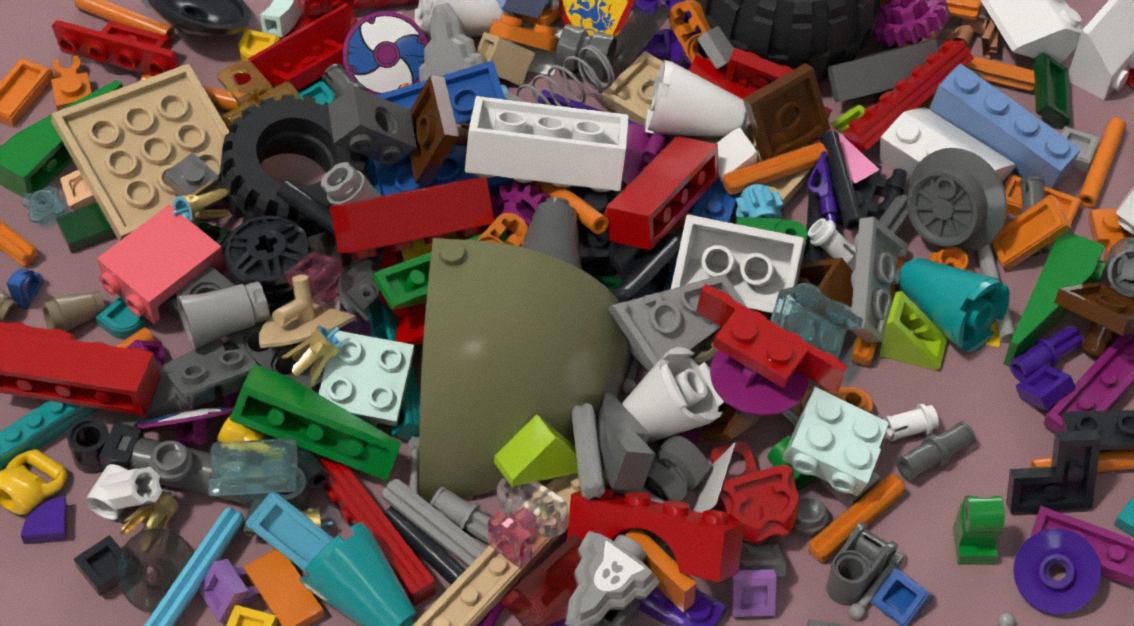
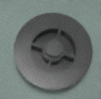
[907,148,1007,252]

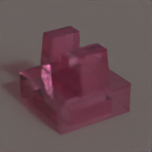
[285,252,344,303]
[488,506,537,569]

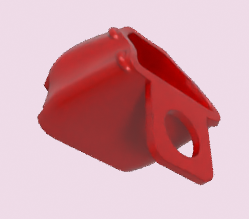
[710,440,800,545]

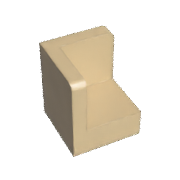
[476,32,535,85]

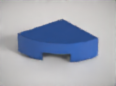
[7,268,44,310]

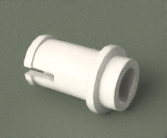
[808,218,856,263]
[884,403,939,442]

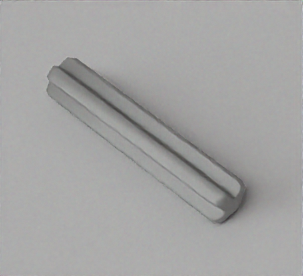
[572,403,605,500]
[382,479,485,567]

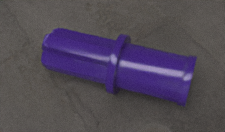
[1009,326,1083,382]

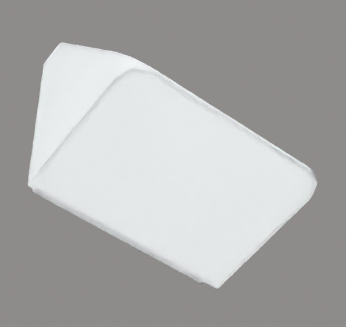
[716,127,757,181]

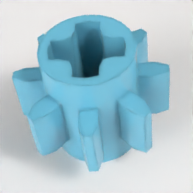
[734,184,784,218]

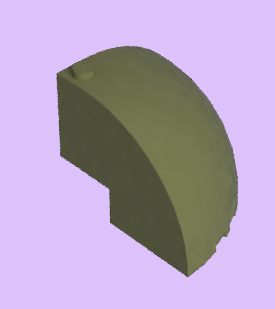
[419,238,633,504]

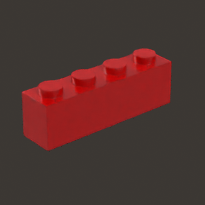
[604,136,719,250]
[329,177,494,259]
[0,329,161,416]

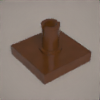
[743,63,830,161]
[409,75,470,185]
[1054,281,1134,356]

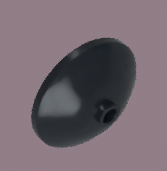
[147,0,251,38]

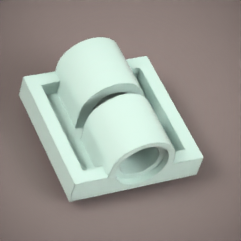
[319,331,415,427]

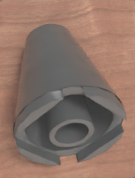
[521,197,582,270]

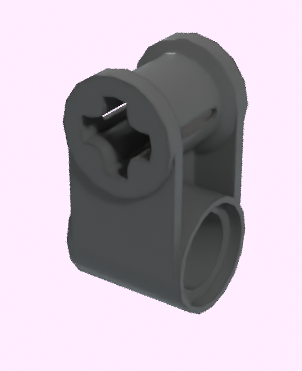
[826,522,899,605]

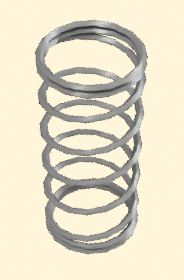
[504,45,614,108]

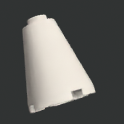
[414,0,513,41]
[645,60,750,137]
[622,347,724,444]

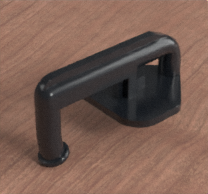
[609,233,682,303]

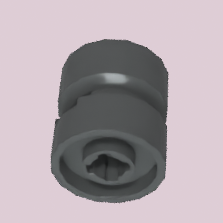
[555,24,617,81]
[1107,237,1134,297]
[643,435,710,502]

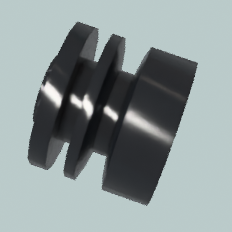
[225,215,314,316]

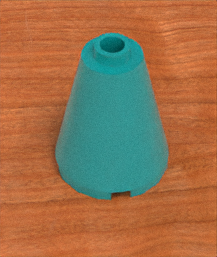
[898,257,1010,352]
[299,522,417,626]

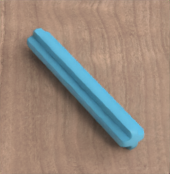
[144,507,244,626]

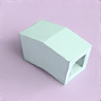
[260,0,303,37]

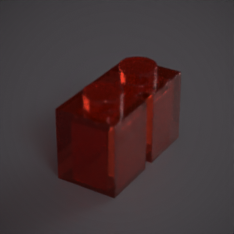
[501,533,582,626]

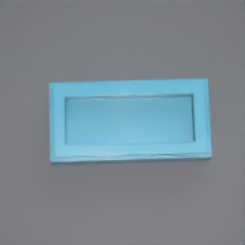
[245,490,334,573]

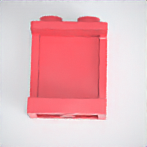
[97,205,226,324]

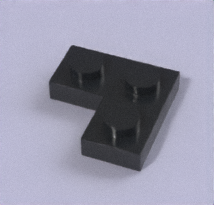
[1006,430,1101,513]

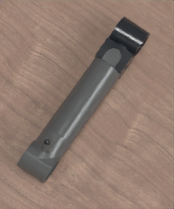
[66,417,310,536]

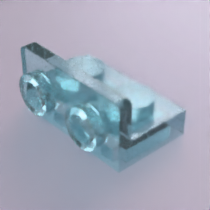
[770,283,863,359]
[208,438,299,496]

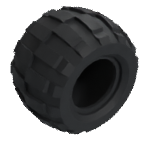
[696,0,881,82]

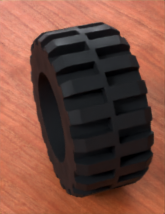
[219,95,369,243]

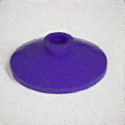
[1013,528,1101,615]

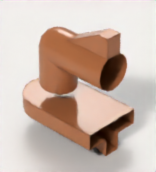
[945,17,1001,59]

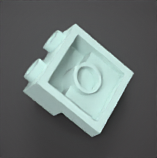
[782,387,889,496]

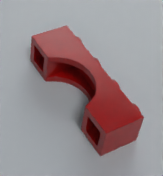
[566,484,744,583]

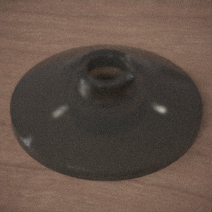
[116,528,194,614]

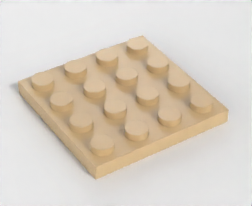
[51,64,229,241]

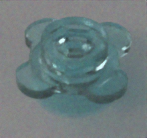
[21,186,66,225]

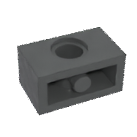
[328,86,417,166]

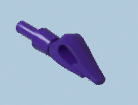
[808,151,839,231]

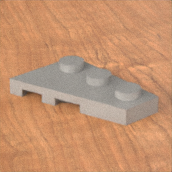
[848,217,909,343]
[608,274,747,371]

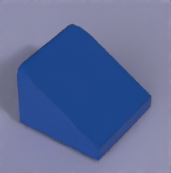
[870,568,934,626]

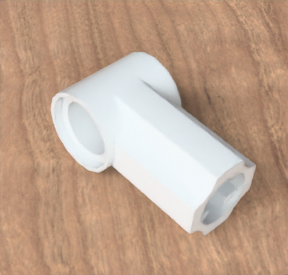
[85,464,162,520]

